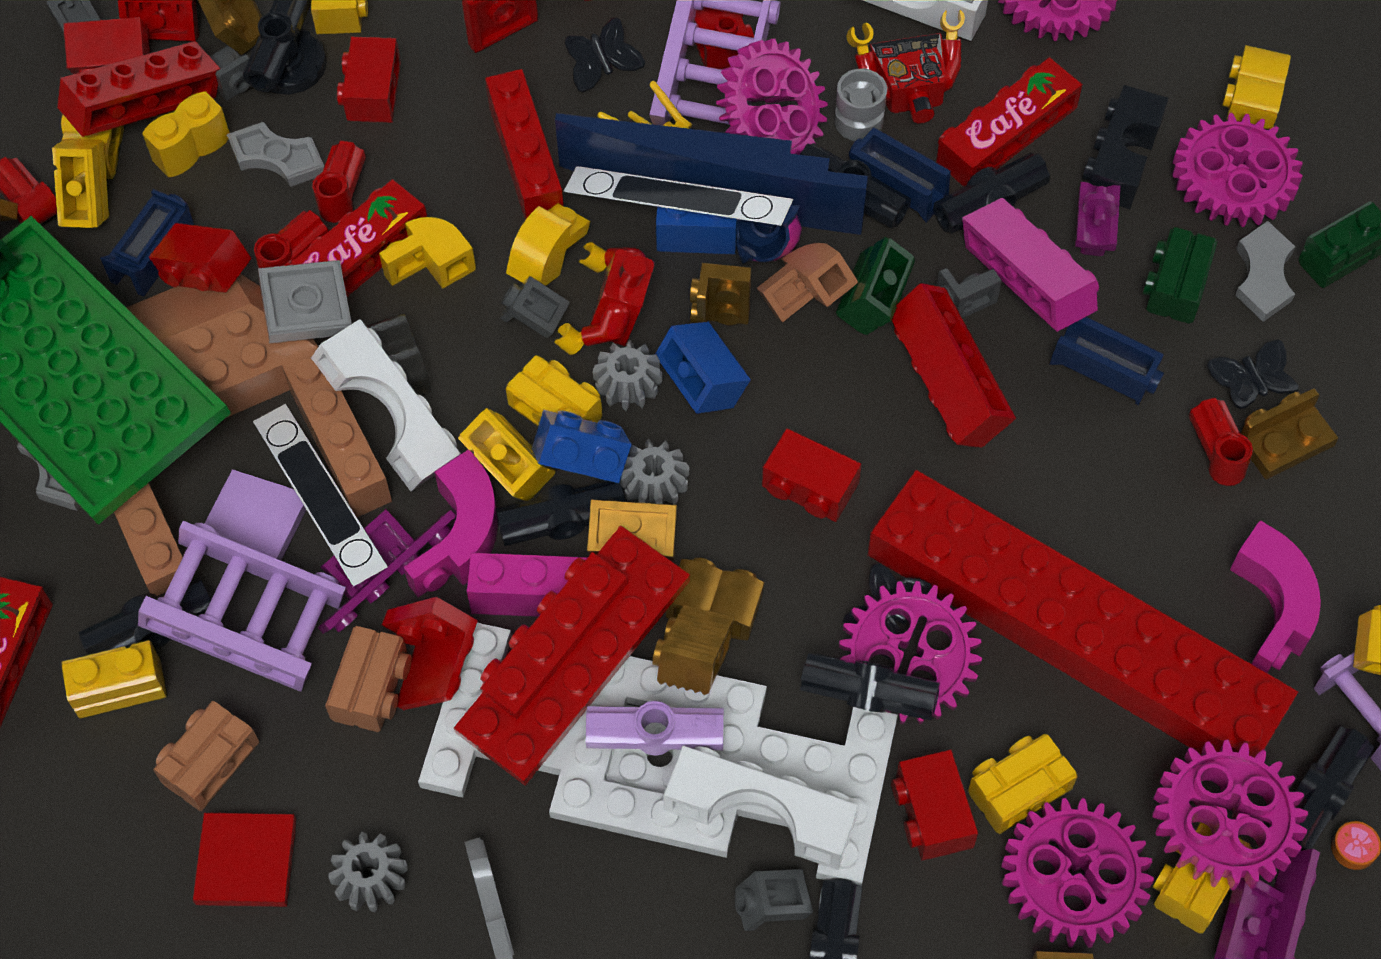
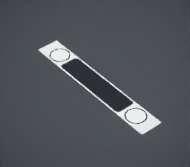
[563,166,793,226]
[253,404,387,587]

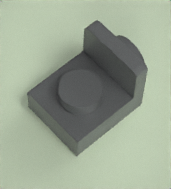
[47,0,100,33]
[210,46,251,101]
[937,268,1002,318]
[500,276,570,338]
[735,869,813,931]

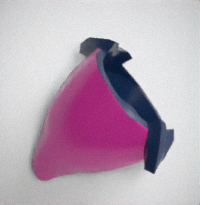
[736,204,802,264]

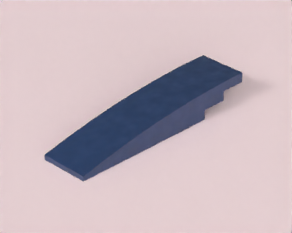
[555,113,868,235]

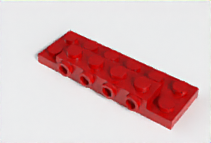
[453,525,690,786]

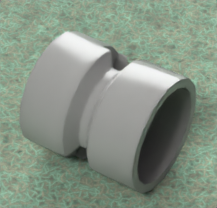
[834,68,887,141]

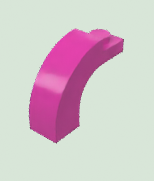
[403,450,498,598]
[1230,520,1321,673]

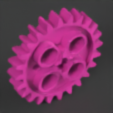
[998,0,1117,41]
[716,39,828,155]
[1172,113,1303,227]
[839,581,982,724]
[1152,740,1308,890]
[1001,798,1154,948]

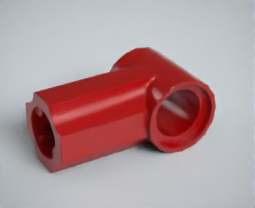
[312,140,366,223]
[0,157,57,225]
[254,210,329,268]
[1189,397,1253,486]

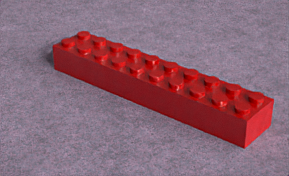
[868,470,1298,758]

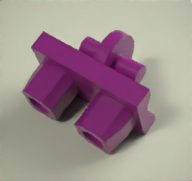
[1075,182,1120,256]

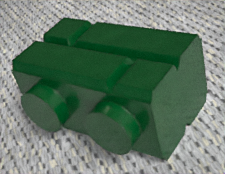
[1298,201,1381,288]
[1142,227,1218,324]
[836,237,915,335]

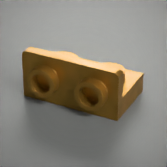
[198,0,262,55]
[690,263,751,325]
[1241,388,1338,480]
[587,500,677,561]

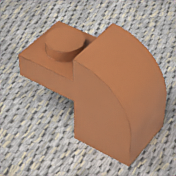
[757,243,858,322]

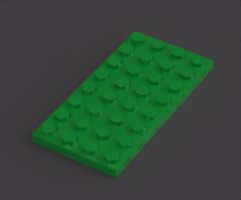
[0,216,231,525]

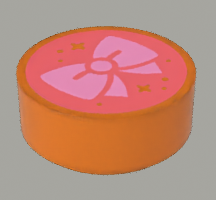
[1331,821,1381,870]

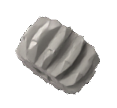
[593,339,663,412]
[620,439,689,505]
[328,832,408,912]

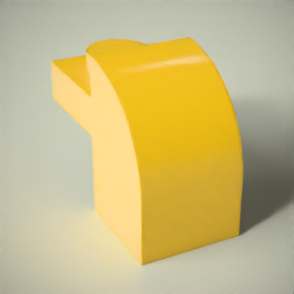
[506,204,590,286]
[379,217,476,289]

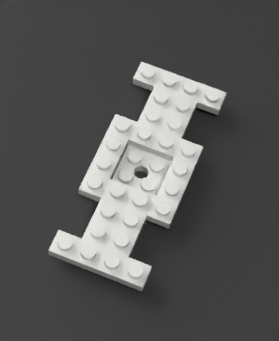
[418,623,897,886]

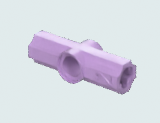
[586,701,724,756]

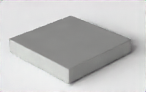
[258,260,352,343]

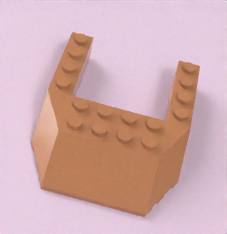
[114,273,392,596]

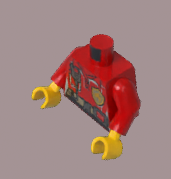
[846,10,965,123]
[554,242,655,355]

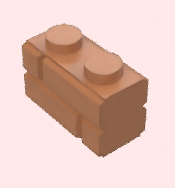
[325,626,412,732]
[153,701,259,811]

